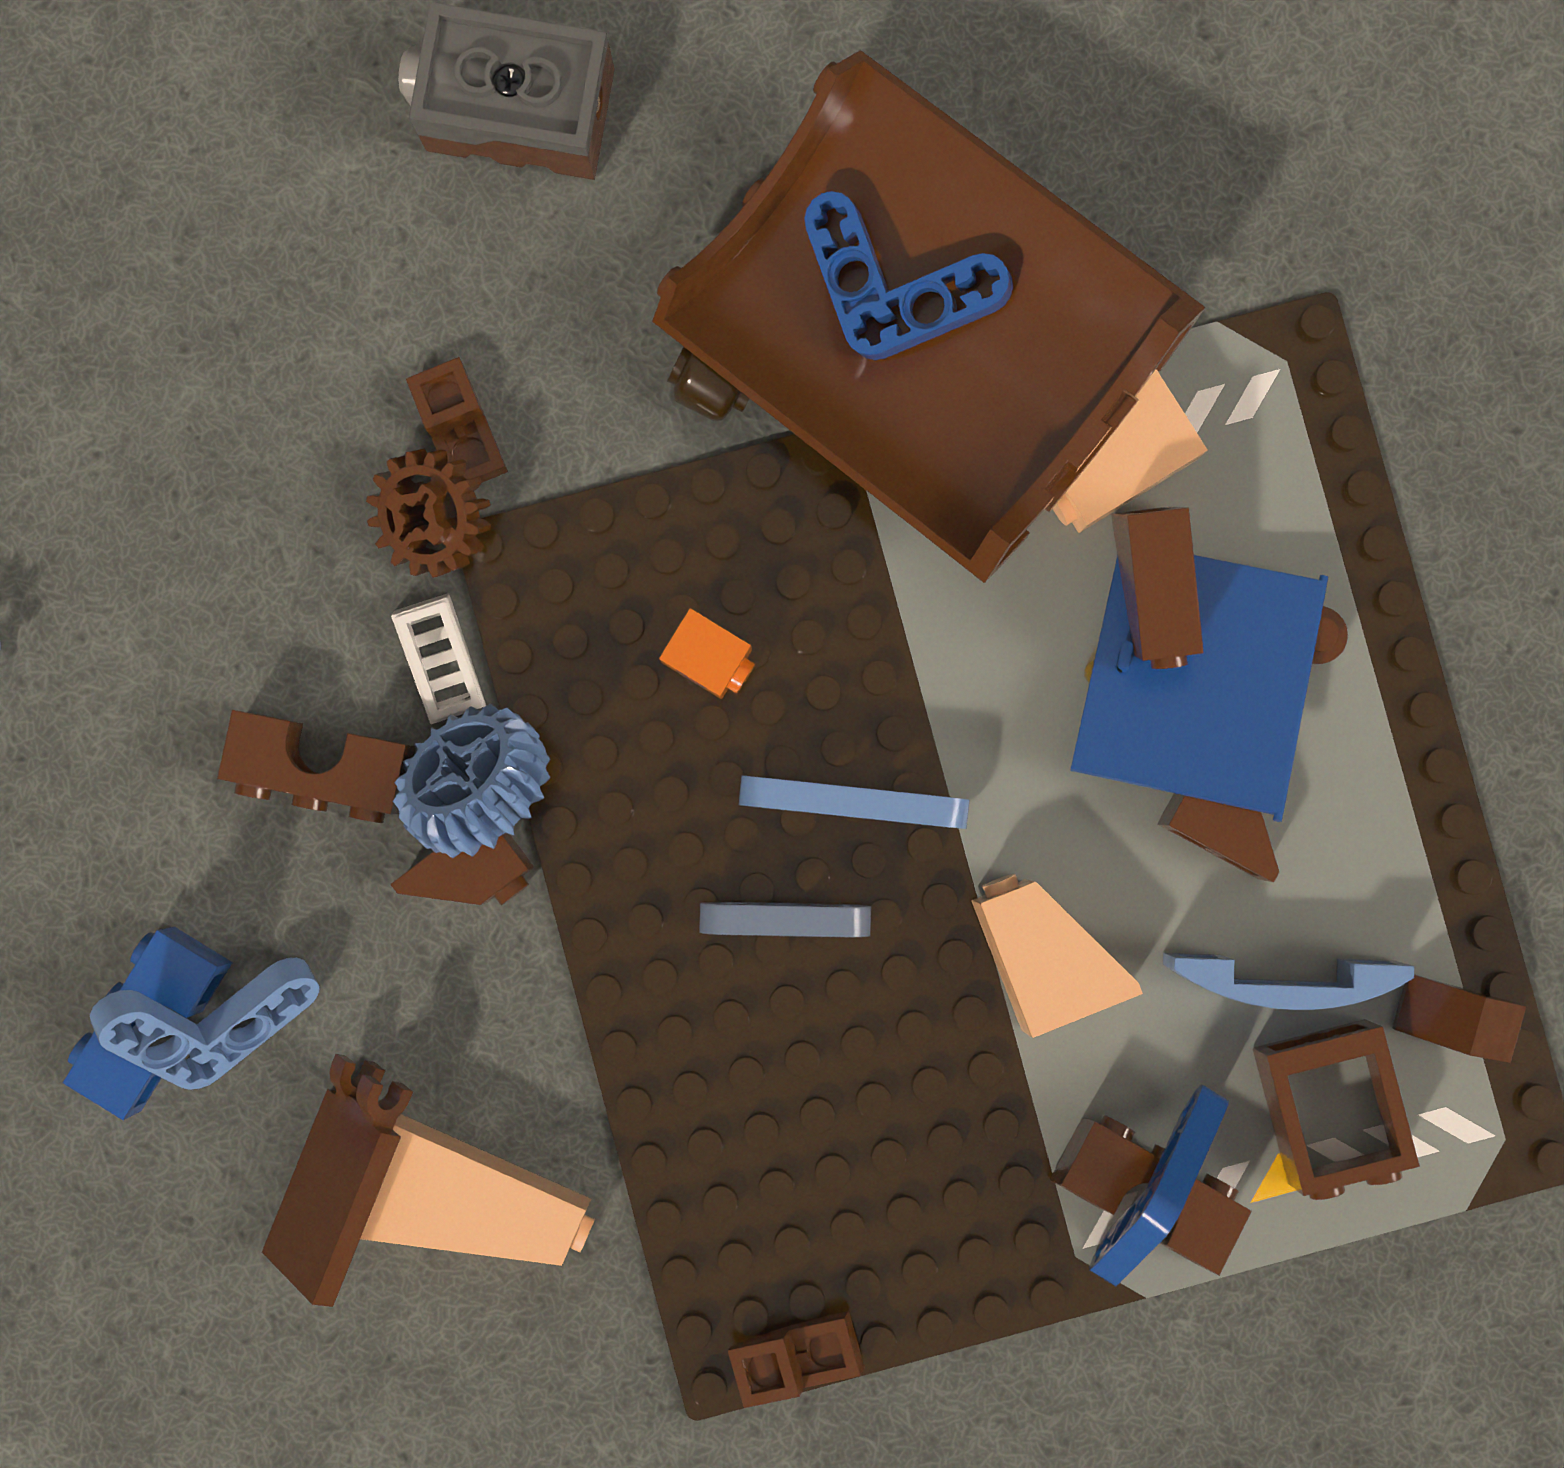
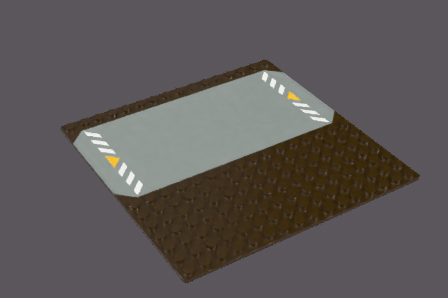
[463,292,1564,1421]

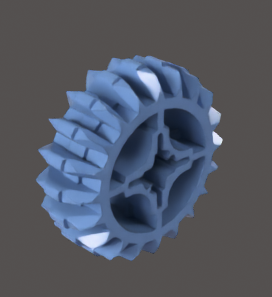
[393,704,551,858]

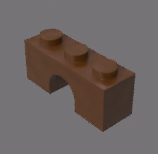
[217,710,415,823]
[1050,1115,1252,1276]

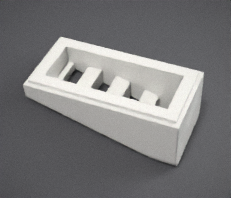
[391,593,486,724]

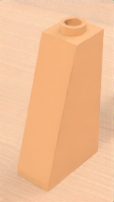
[360,1114,595,1266]

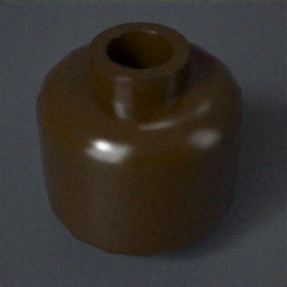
[667,346,750,421]

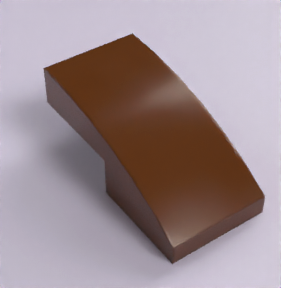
[406,357,508,483]
[728,1311,865,1408]

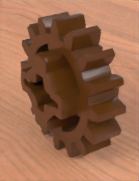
[366,448,491,578]

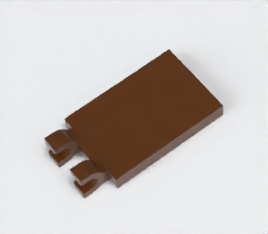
[262,1054,413,1307]

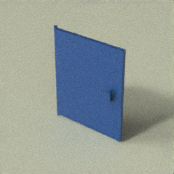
[1070,555,1329,822]

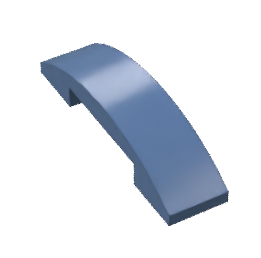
[1163,953,1414,1010]

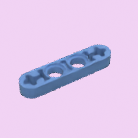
[738,776,970,829]

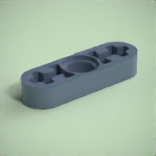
[699,902,871,937]

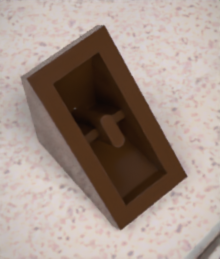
[1392,974,1526,1063]

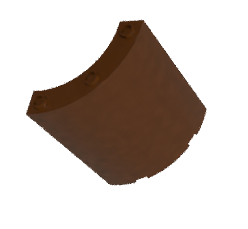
[652,50,1206,583]

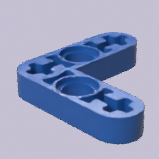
[804,191,1013,360]
[1089,1084,1229,1286]

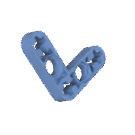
[90,957,319,1090]

